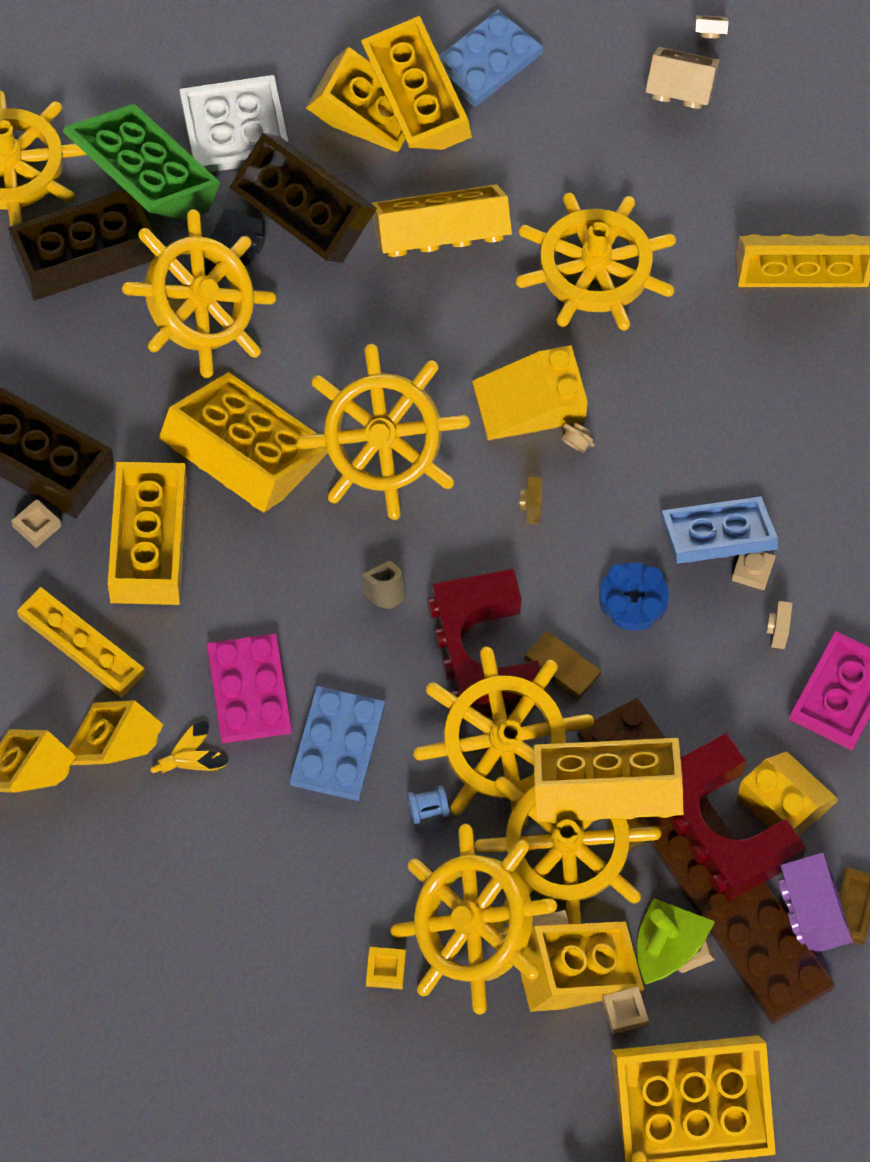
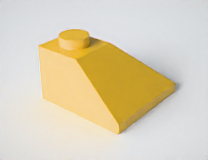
[68,700,164,765]
[0,729,76,793]

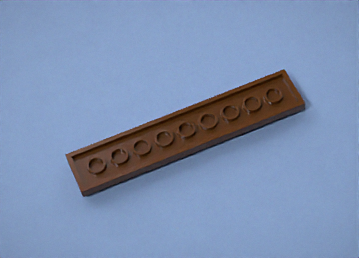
[577,697,835,1025]

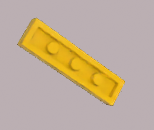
[17,587,145,698]

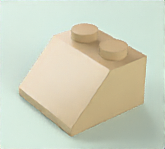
[645,47,720,109]

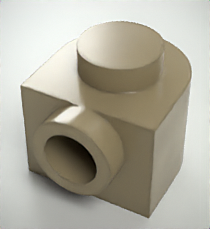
[361,560,406,609]

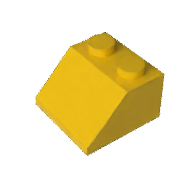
[737,751,838,836]

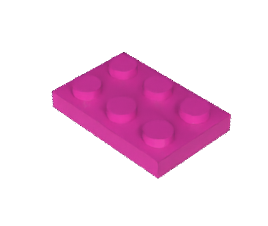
[789,631,870,751]
[207,634,292,744]

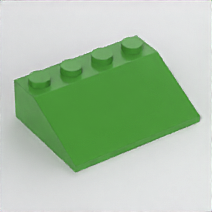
[63,104,220,220]

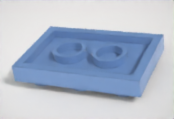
[439,10,543,107]
[661,497,778,564]
[290,686,385,802]

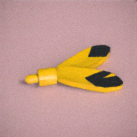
[150,721,228,773]

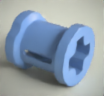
[407,785,450,824]

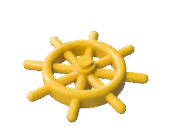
[0,90,87,226]
[515,192,676,331]
[122,209,276,378]
[296,344,470,520]
[413,647,594,828]
[474,777,662,924]
[390,824,557,1015]

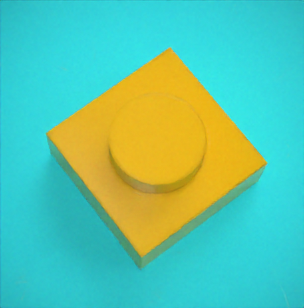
[366,947,406,990]

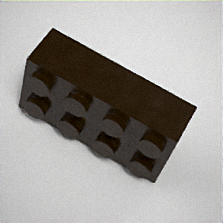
[229,133,377,263]
[8,189,155,301]
[0,387,114,519]

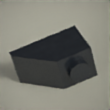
[204,208,265,276]

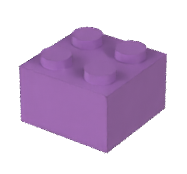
[778,852,853,954]

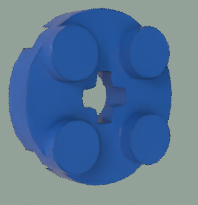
[599,563,669,631]

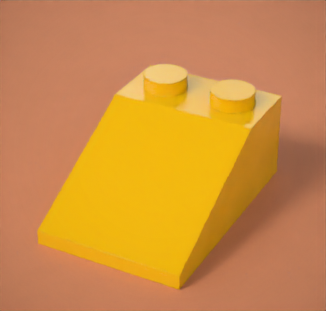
[306,47,405,152]
[472,345,588,441]
[520,921,644,1012]

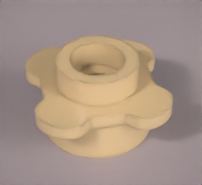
[561,423,595,453]

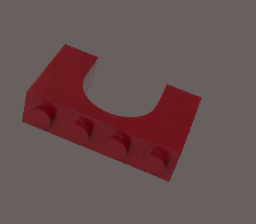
[427,568,546,722]
[670,732,806,902]

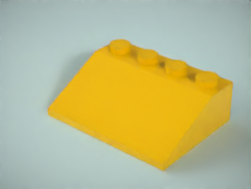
[159,372,328,513]
[611,1035,776,1162]

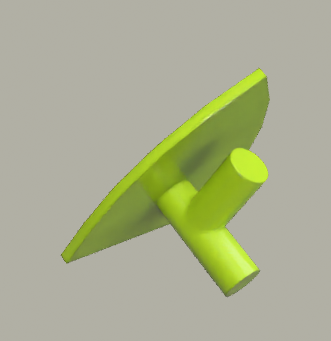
[637,898,715,985]

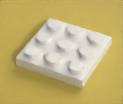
[179,75,289,172]

